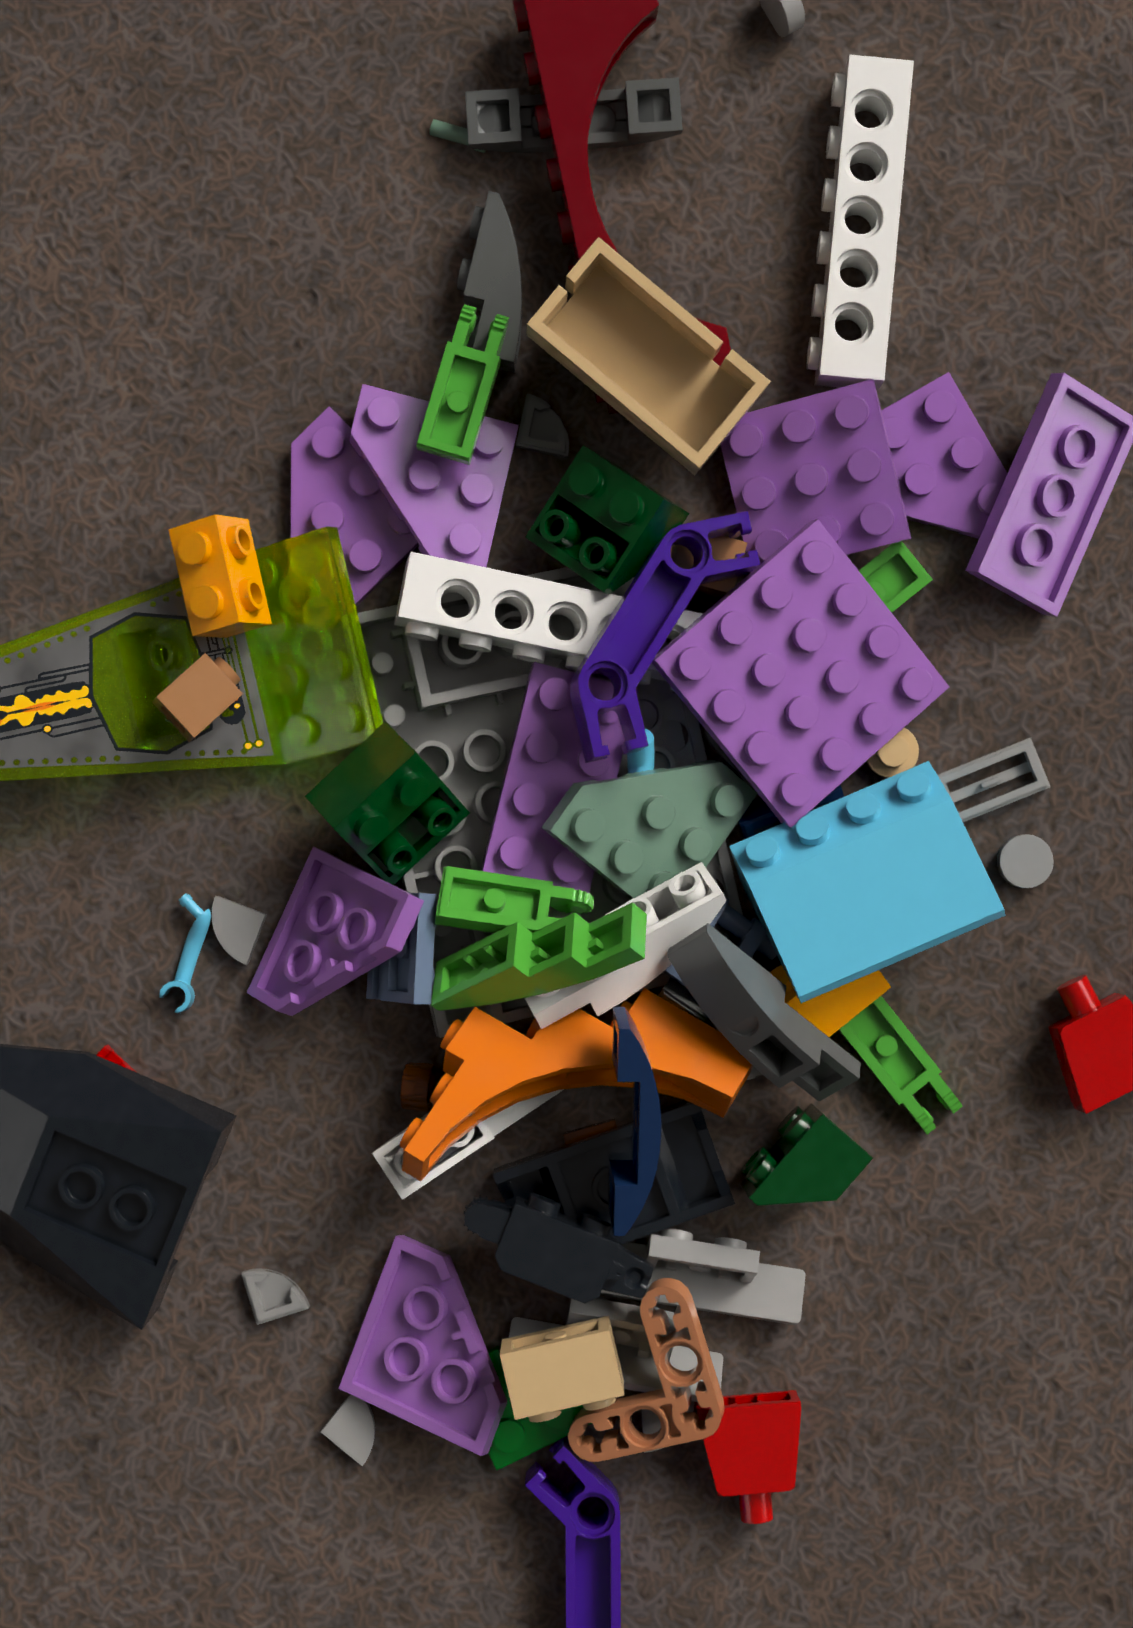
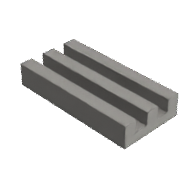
[938,737,1051,822]

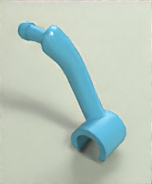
[159,893,211,1013]

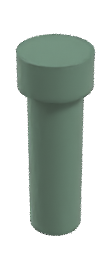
[430,119,486,153]

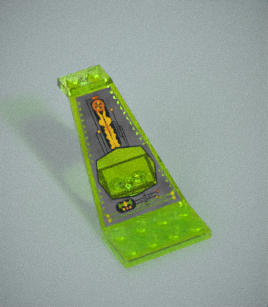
[0,526,383,781]

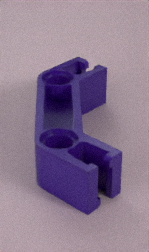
[570,511,760,763]
[525,1437,621,1628]

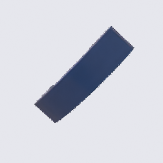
[608,1007,661,1236]

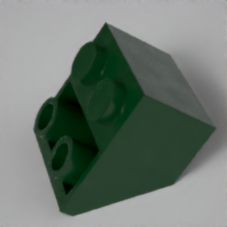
[525,445,689,595]
[305,721,470,885]
[741,1103,873,1206]

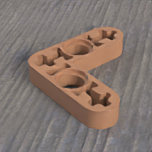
[568,1278,725,1462]

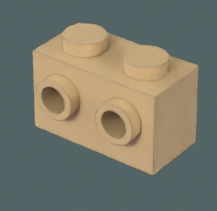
[500,1315,624,1422]

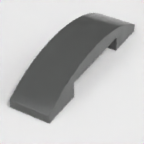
[465,77,683,153]

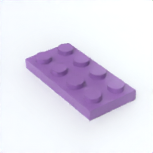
[965,373,1133,617]
[480,662,638,893]

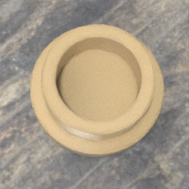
[866,727,919,778]

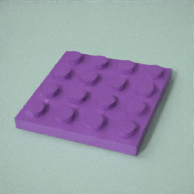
[652,519,949,828]

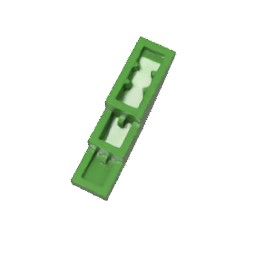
[431,902,647,1011]

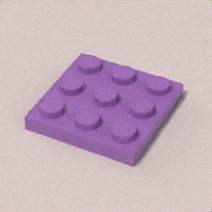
[720,379,911,564]

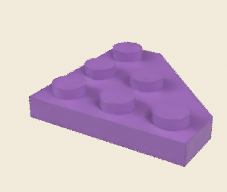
[881,372,1008,539]
[349,384,519,567]
[290,406,419,633]
[247,847,424,1016]
[338,1235,507,1456]

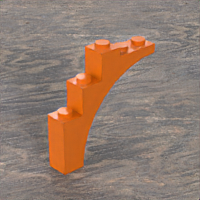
[399,988,753,1181]

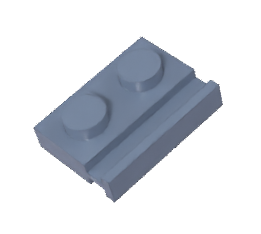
[366,892,437,1004]

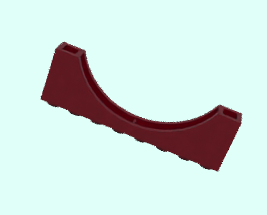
[512,0,731,415]

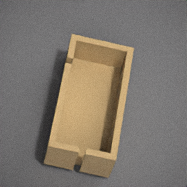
[527,237,771,476]

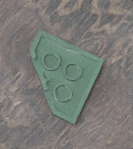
[541,760,758,900]

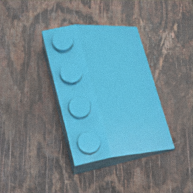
[729,761,1006,1003]

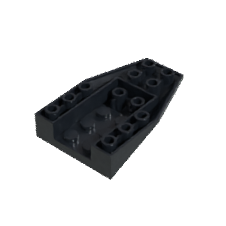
[0,1044,237,1330]

